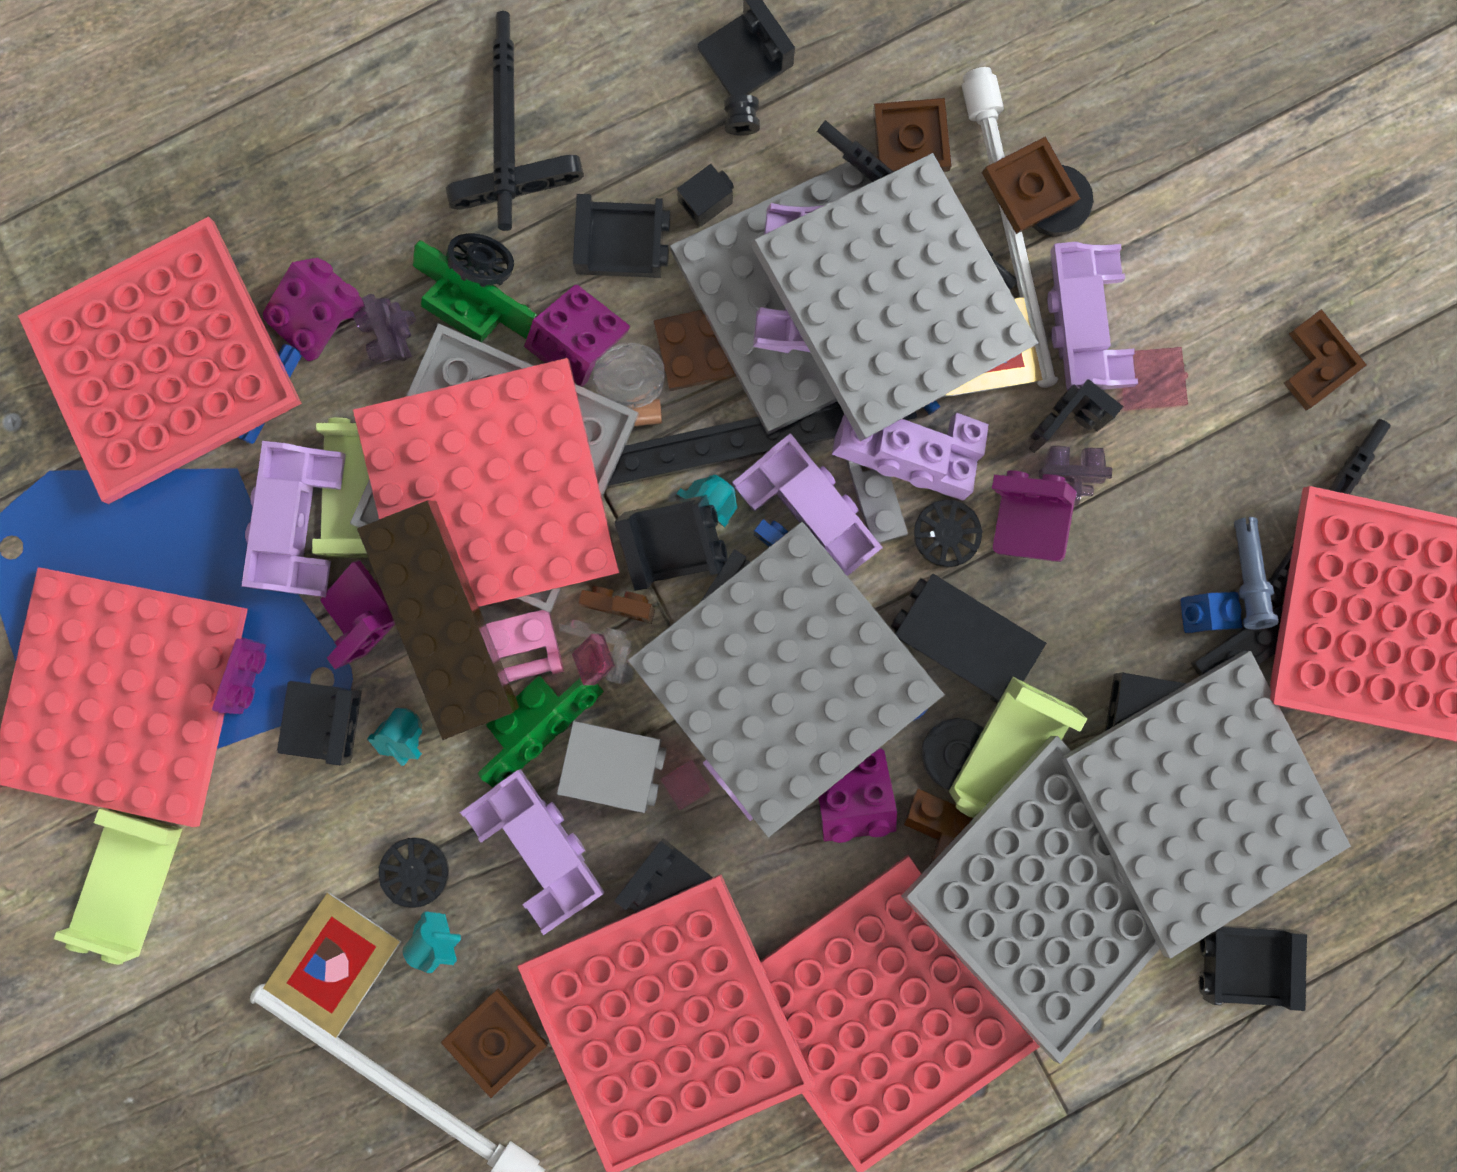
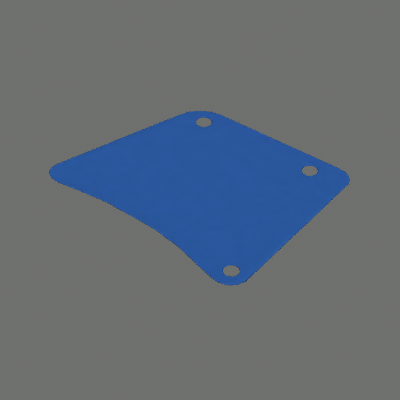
[0,467,353,749]

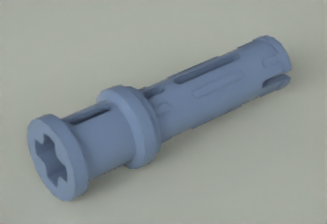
[1234,517,1279,629]

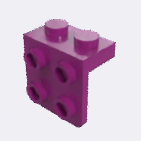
[263,257,368,361]
[992,470,1077,562]
[818,748,897,843]

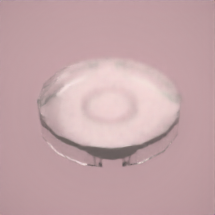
[593,343,665,409]

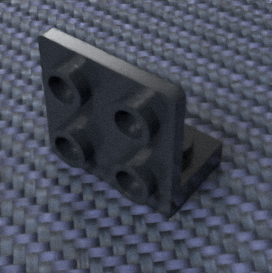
[698,0,795,96]
[1029,379,1124,453]
[277,681,362,766]
[615,838,713,912]

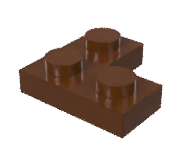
[1284,309,1367,411]
[578,586,655,624]
[903,788,974,864]

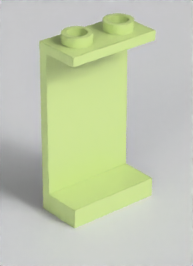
[312,417,369,558]
[949,677,1087,818]
[54,808,182,964]

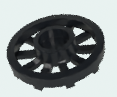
[446,233,514,287]
[914,500,983,568]
[378,837,449,908]

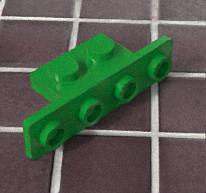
[413,240,537,343]
[478,673,604,788]

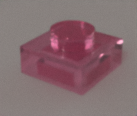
[572,634,615,685]
[661,760,711,810]

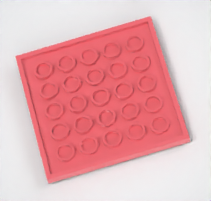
[18,217,302,504]
[353,358,620,607]
[1270,486,1457,742]
[0,567,248,827]
[760,855,1040,1172]
[517,874,815,1172]

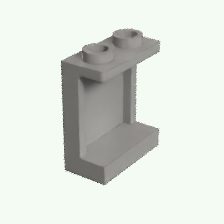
[557,721,667,813]

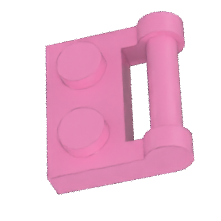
[486,610,564,682]

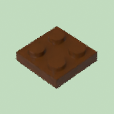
[873,98,952,172]
[981,136,1081,234]
[654,310,736,391]
[441,988,548,1098]

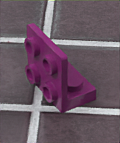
[524,285,630,387]
[320,560,395,670]
[212,637,267,714]

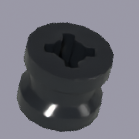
[724,94,760,136]

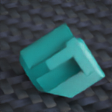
[676,475,737,528]
[367,707,423,766]
[402,911,461,973]

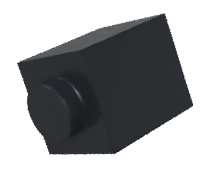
[677,164,734,228]

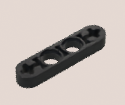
[446,155,584,210]

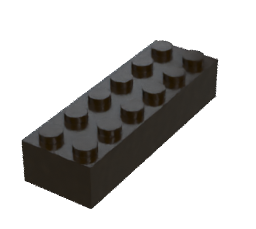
[357,500,519,740]

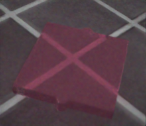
[1122,347,1189,411]

